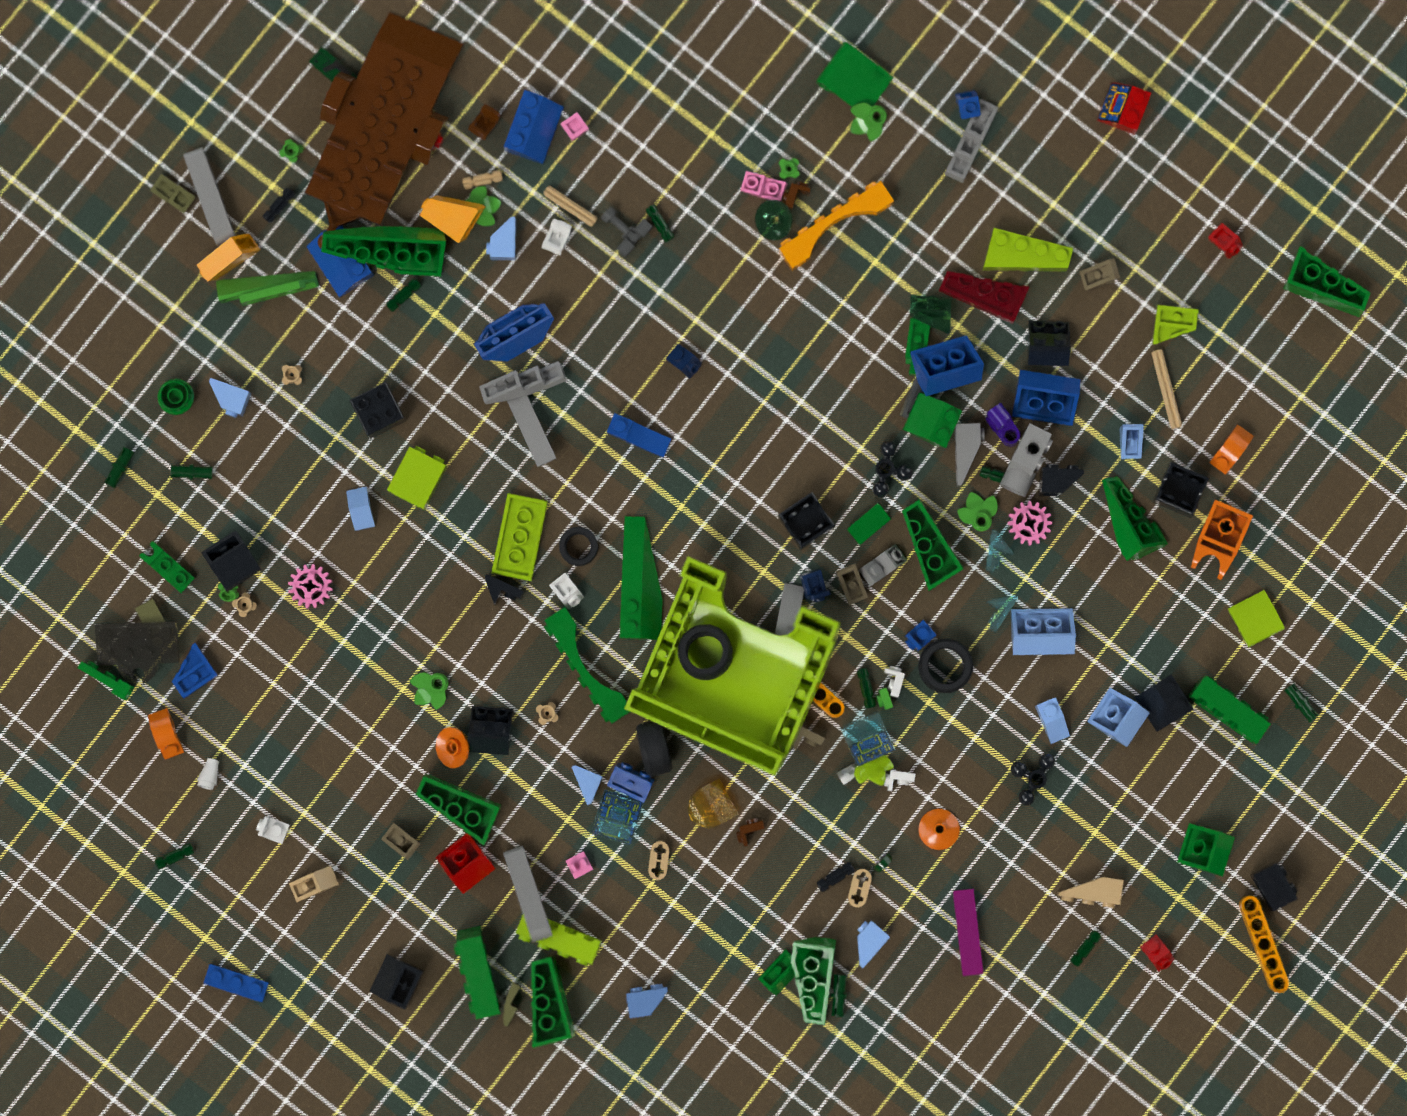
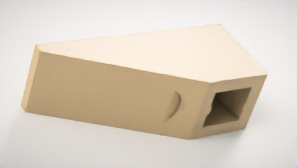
[1057,877,1124,908]

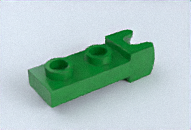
[139,541,195,594]
[78,660,134,701]

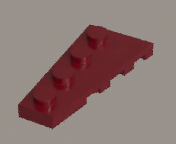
[938,271,1030,324]

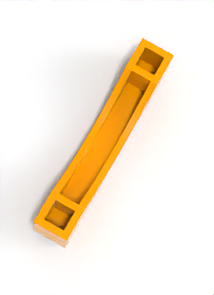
[779,181,894,271]

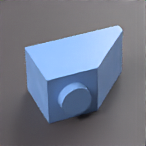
[486,217,516,260]
[209,378,251,418]
[1035,697,1070,744]
[857,920,890,968]

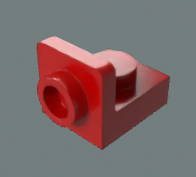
[1208,223,1243,259]

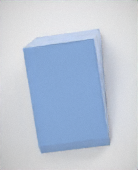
[1120,424,1144,459]
[346,487,375,531]
[572,765,603,805]

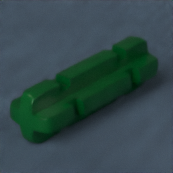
[646,204,674,242]
[386,279,421,312]
[979,466,1005,483]
[857,668,876,709]
[155,844,194,869]
[1070,930,1102,967]

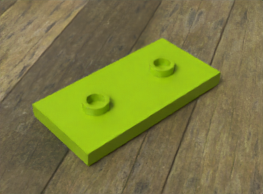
[491,493,548,582]

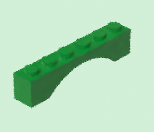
[544,607,631,724]

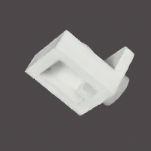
[549,573,584,609]
[884,666,905,698]
[884,770,915,791]
[256,816,290,844]

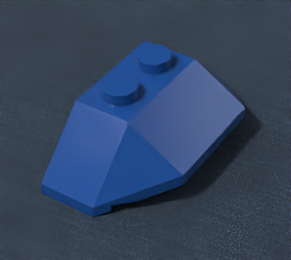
[474,303,554,361]

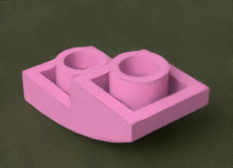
[740,171,788,203]

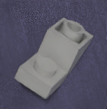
[859,544,907,587]

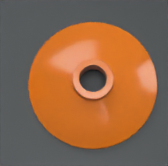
[436,727,469,768]
[918,809,960,850]

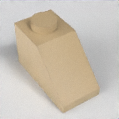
[289,866,339,902]

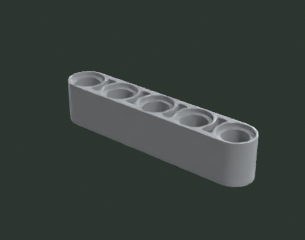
[183,147,235,246]
[503,845,553,943]

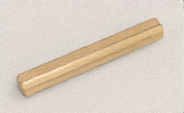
[1152,349,1182,429]

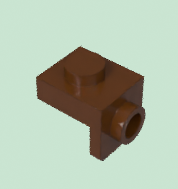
[468,104,501,141]
[782,181,811,211]
[736,818,765,847]

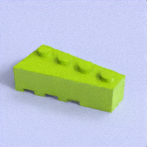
[982,228,1073,272]
[516,915,602,966]

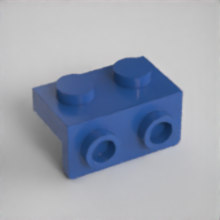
[607,762,655,803]

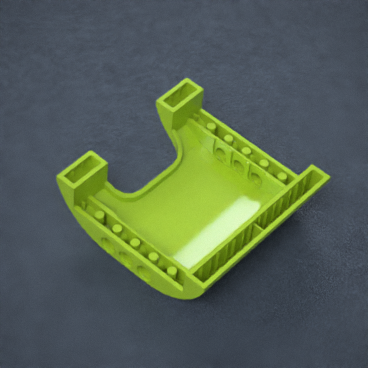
[624,556,840,776]

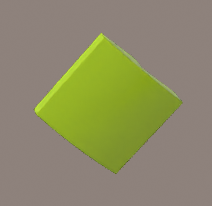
[1228,590,1285,648]

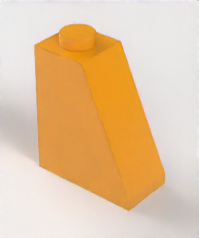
[420,195,485,243]
[197,233,261,282]

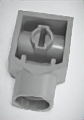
[1000,423,1053,497]

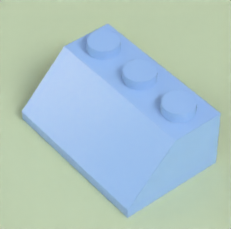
[1011,608,1076,655]

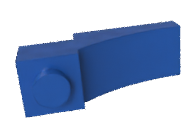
[607,413,671,458]

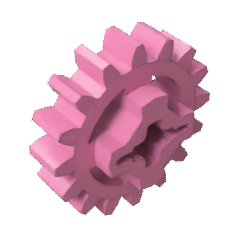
[1007,501,1052,546]
[288,564,333,609]

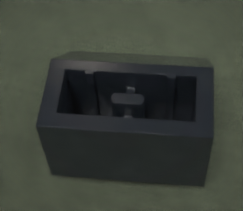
[1027,320,1071,366]
[1038,464,1084,497]
[201,530,261,592]
[468,706,513,755]
[1250,863,1298,911]
[369,954,424,1010]

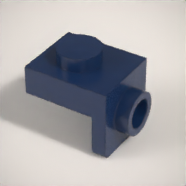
[666,343,702,379]
[800,569,830,602]

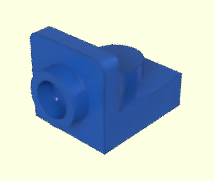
[955,90,981,119]
[904,620,937,651]

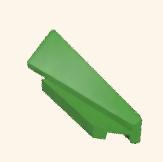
[216,271,319,306]

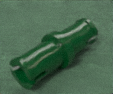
[104,447,135,489]
[170,464,213,480]
[1284,683,1319,723]
[831,974,847,1017]

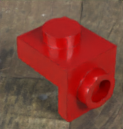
[1140,935,1175,972]

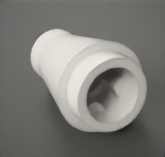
[197,758,219,790]

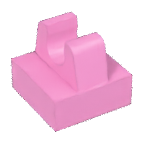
[560,112,589,141]
[566,851,593,879]

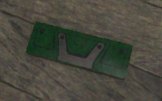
[309,47,357,82]

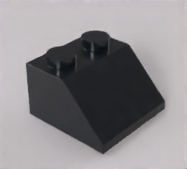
[1134,674,1194,732]

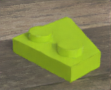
[1152,305,1198,344]

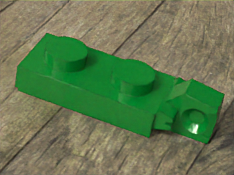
[905,318,931,376]

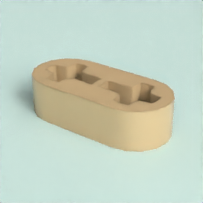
[648,841,669,880]
[848,869,872,907]

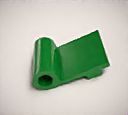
[815,42,893,107]

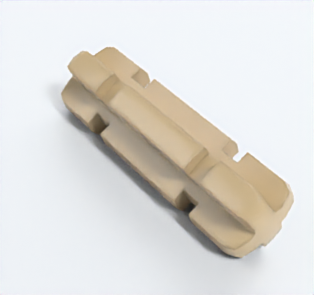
[462,170,503,189]

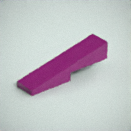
[952,889,983,977]

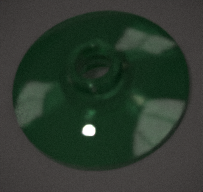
[755,200,793,241]

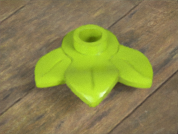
[854,749,894,786]

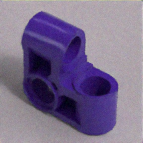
[985,403,1020,447]

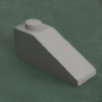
[954,423,984,487]
[775,583,804,635]

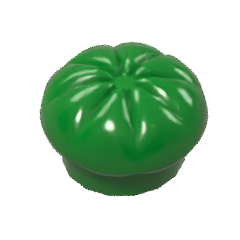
[157,379,194,415]

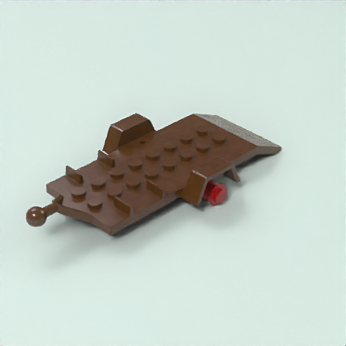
[305,12,463,249]

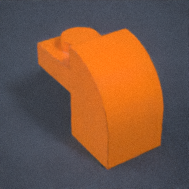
[1209,424,1254,475]
[148,708,184,760]

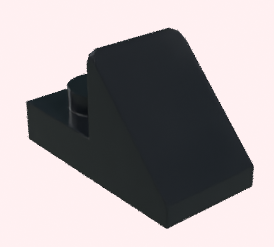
[485,574,525,606]

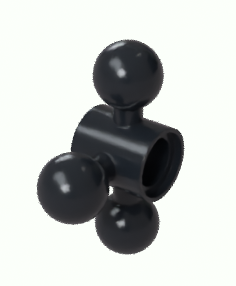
[873,441,913,497]
[1011,753,1055,806]

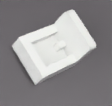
[542,219,572,255]

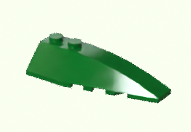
[321,226,446,276]
[620,516,663,640]

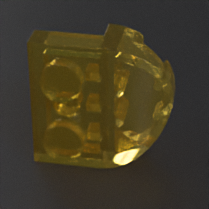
[688,779,739,829]

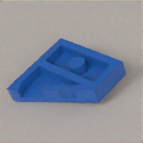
[172,643,218,699]

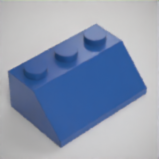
[504,90,564,164]
[306,226,374,298]
[911,335,984,396]
[1012,370,1081,426]

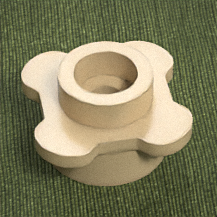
[282,365,302,385]
[232,593,257,617]
[536,702,558,725]

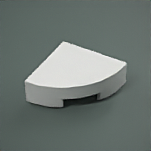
[837,764,856,785]

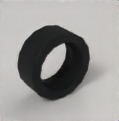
[559,527,598,566]

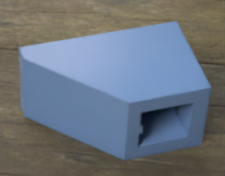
[626,984,668,1018]

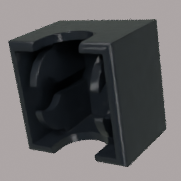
[349,382,406,439]
[1153,462,1209,518]
[778,492,835,551]

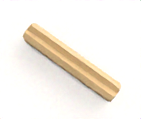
[543,186,597,227]

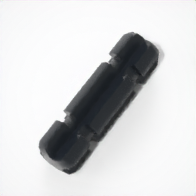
[263,187,296,224]
[816,862,855,892]

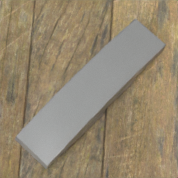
[944,99,999,183]
[479,361,567,404]
[507,396,556,467]

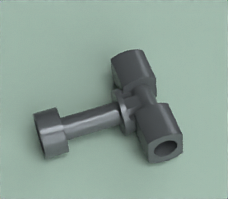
[601,206,653,258]

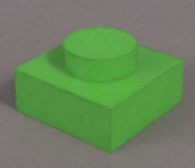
[876,687,893,710]

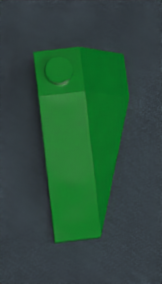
[1102,476,1168,561]
[791,937,836,1025]

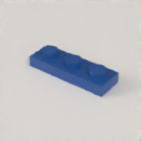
[203,964,269,1002]

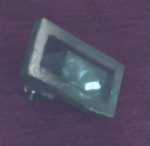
[985,530,1014,573]
[986,595,1018,633]

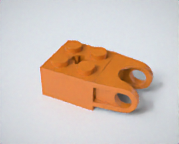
[1191,500,1253,580]

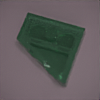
[909,295,952,334]

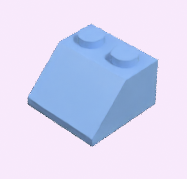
[1087,688,1149,747]

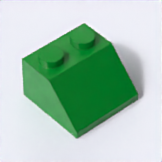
[902,393,962,448]
[1177,823,1235,877]

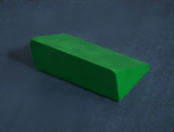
[847,503,891,546]
[758,949,795,996]

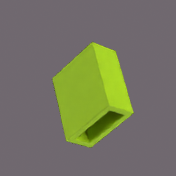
[387,446,447,511]

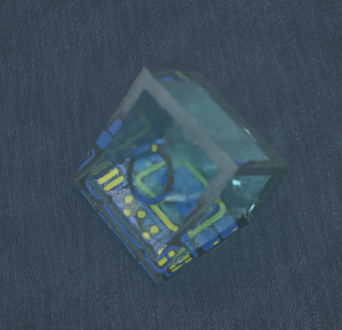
[840,711,895,767]
[592,789,643,845]

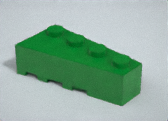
[1283,246,1370,317]
[902,500,964,591]
[1187,675,1271,745]
[416,773,502,845]
[453,925,500,1020]
[531,956,576,1048]

